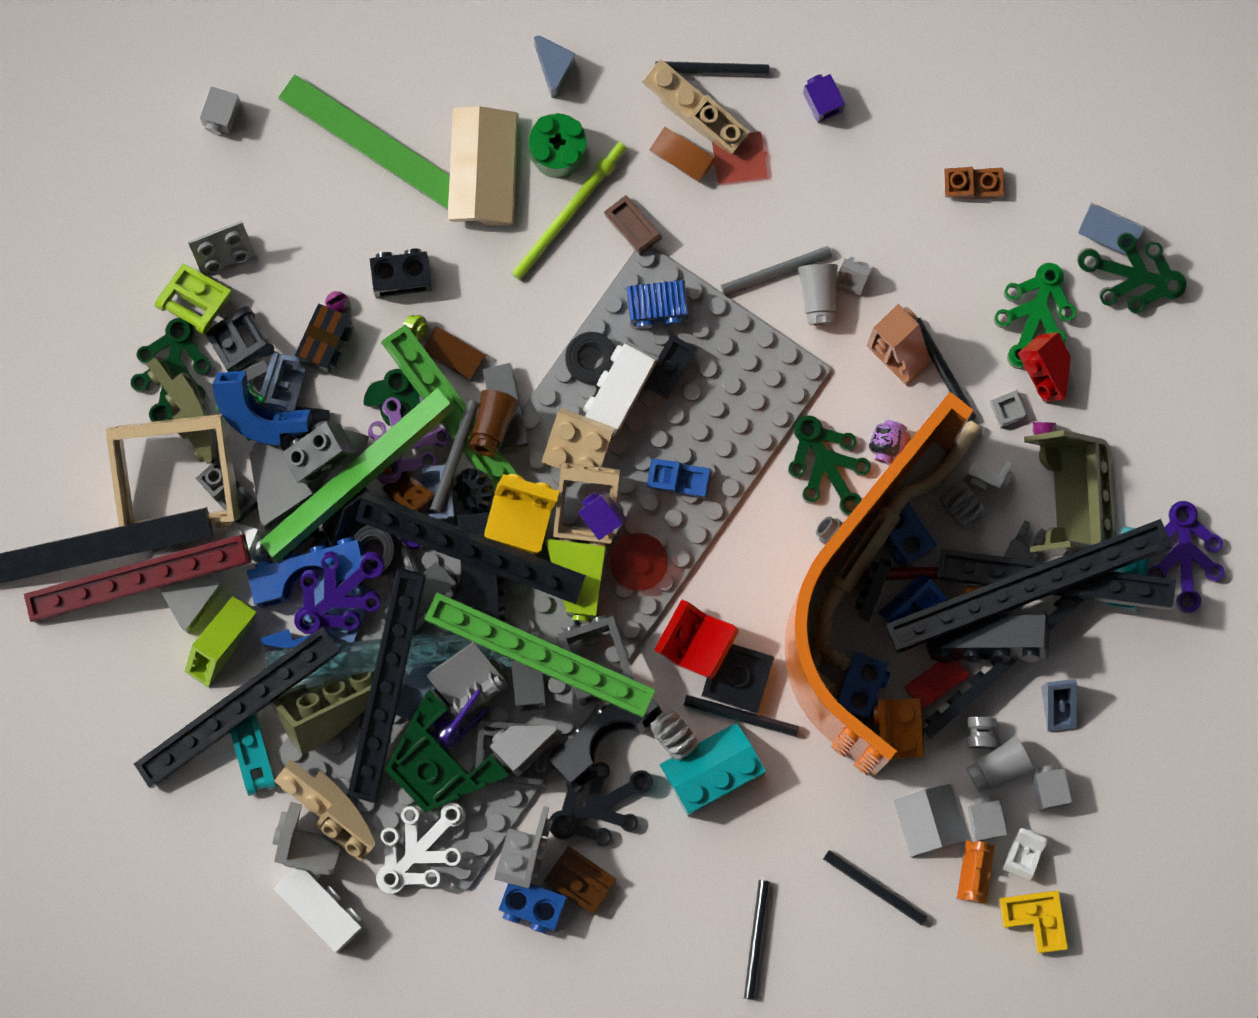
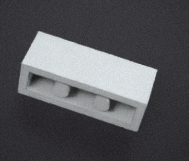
[583,341,659,437]
[273,867,363,954]

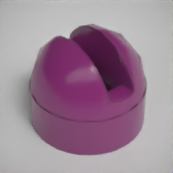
[325,291,349,314]
[1033,422,1056,435]

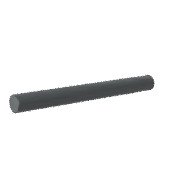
[721,246,832,295]
[430,400,479,513]

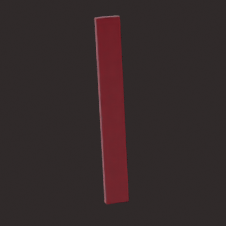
[24,534,252,622]

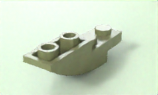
[146,357,218,464]

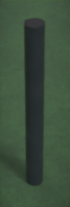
[655,61,769,76]
[916,317,977,423]
[683,694,799,737]
[823,850,928,926]
[744,880,770,1000]

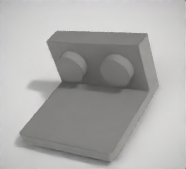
[494,806,552,888]

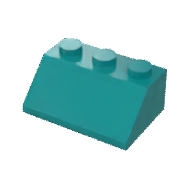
[659,723,766,817]

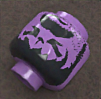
[869,420,911,465]

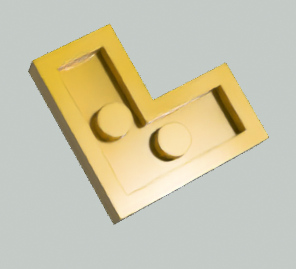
[999,890,1068,954]

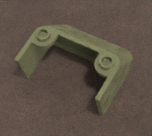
[1024,430,1116,556]

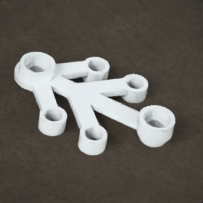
[376,803,466,894]

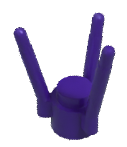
[433,690,489,748]

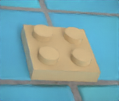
[541,408,615,469]

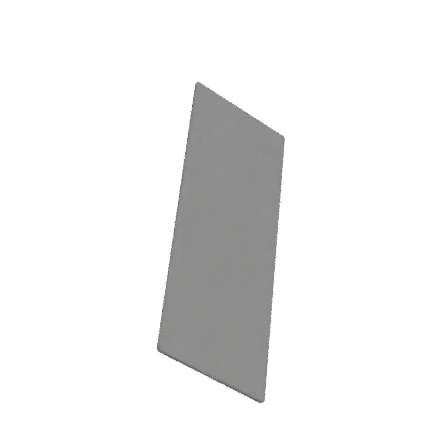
[276,247,830,890]

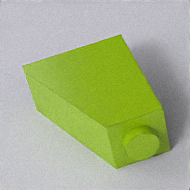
[546,539,605,623]
[184,596,257,687]

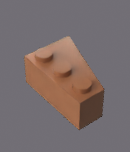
[867,304,931,386]

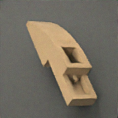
[641,59,750,154]
[274,760,376,862]

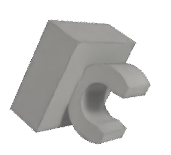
[836,257,871,295]
[240,357,268,391]

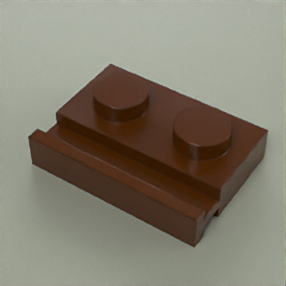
[544,846,617,915]

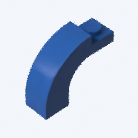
[212,371,312,445]

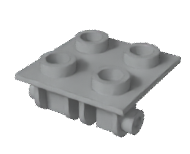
[188,221,256,276]
[426,642,509,717]

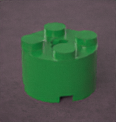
[529,113,586,178]

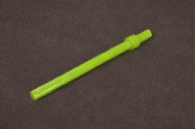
[511,142,627,281]

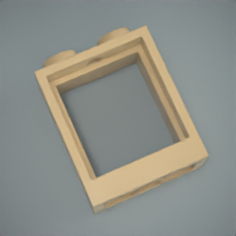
[553,463,620,546]

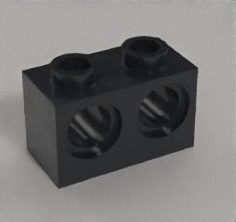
[369,248,432,298]

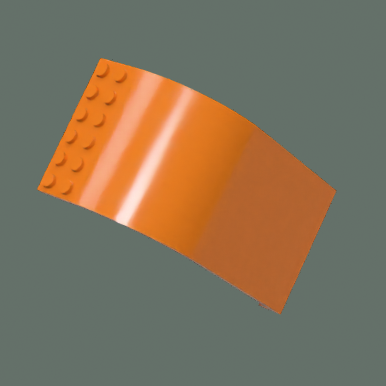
[784,392,974,776]

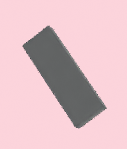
[483,363,529,453]

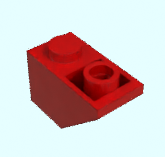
[1018,332,1071,402]

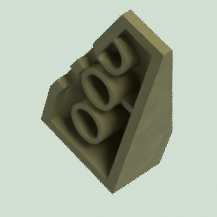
[271,665,375,755]

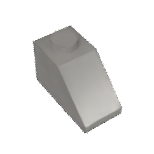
[490,725,560,777]

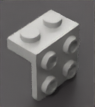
[272,802,341,875]

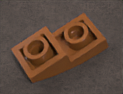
[649,127,716,183]
[944,166,1005,199]

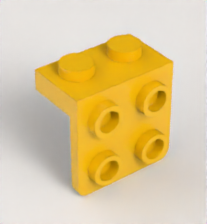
[484,474,560,554]

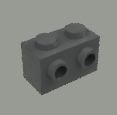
[282,421,356,484]

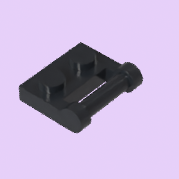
[206,306,275,372]

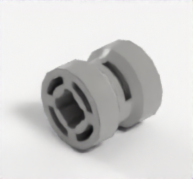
[967,717,997,749]

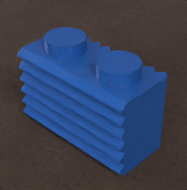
[627,280,688,329]

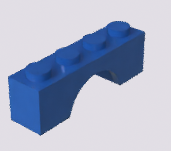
[247,537,370,608]

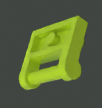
[155,263,232,335]

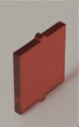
[712,131,767,184]

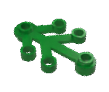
[994,263,1076,369]

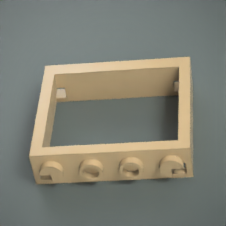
[105,414,240,528]

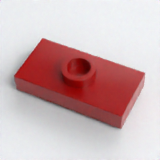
[904,660,969,710]

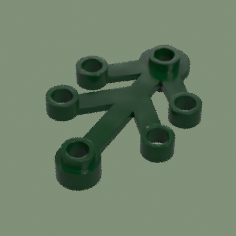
[1077,232,1187,314]
[130,318,212,422]
[788,415,871,517]

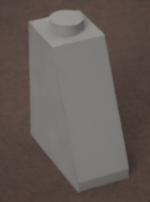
[249,442,313,531]
[147,546,223,634]

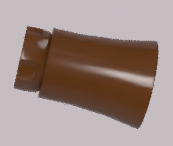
[470,389,520,457]

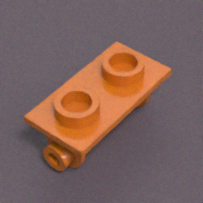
[956,840,995,904]

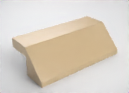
[448,106,519,226]

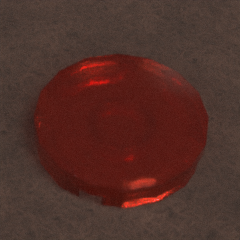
[610,533,668,592]

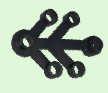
[550,762,653,846]

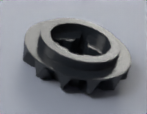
[453,468,495,514]

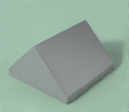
[894,784,967,857]

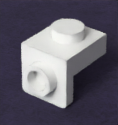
[965,461,1013,493]
[225,522,269,563]
[1003,828,1048,881]

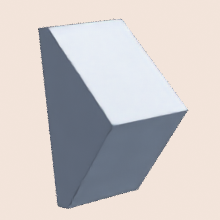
[534,35,575,98]
[396,660,437,721]
[1041,679,1077,732]

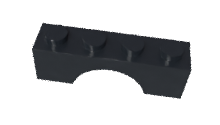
[548,698,662,792]

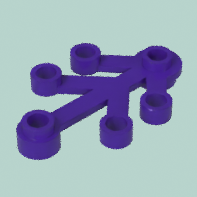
[1147,501,1225,614]
[294,551,384,634]

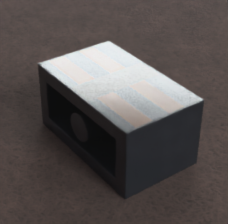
[295,303,354,374]

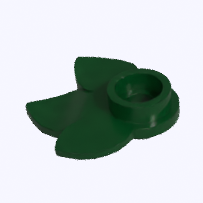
[363,369,420,426]

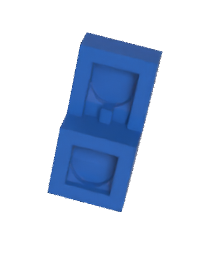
[646,458,712,499]
[261,629,312,651]

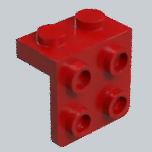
[654,599,739,679]

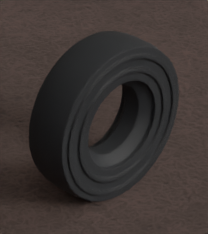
[565,332,616,384]
[353,525,401,578]

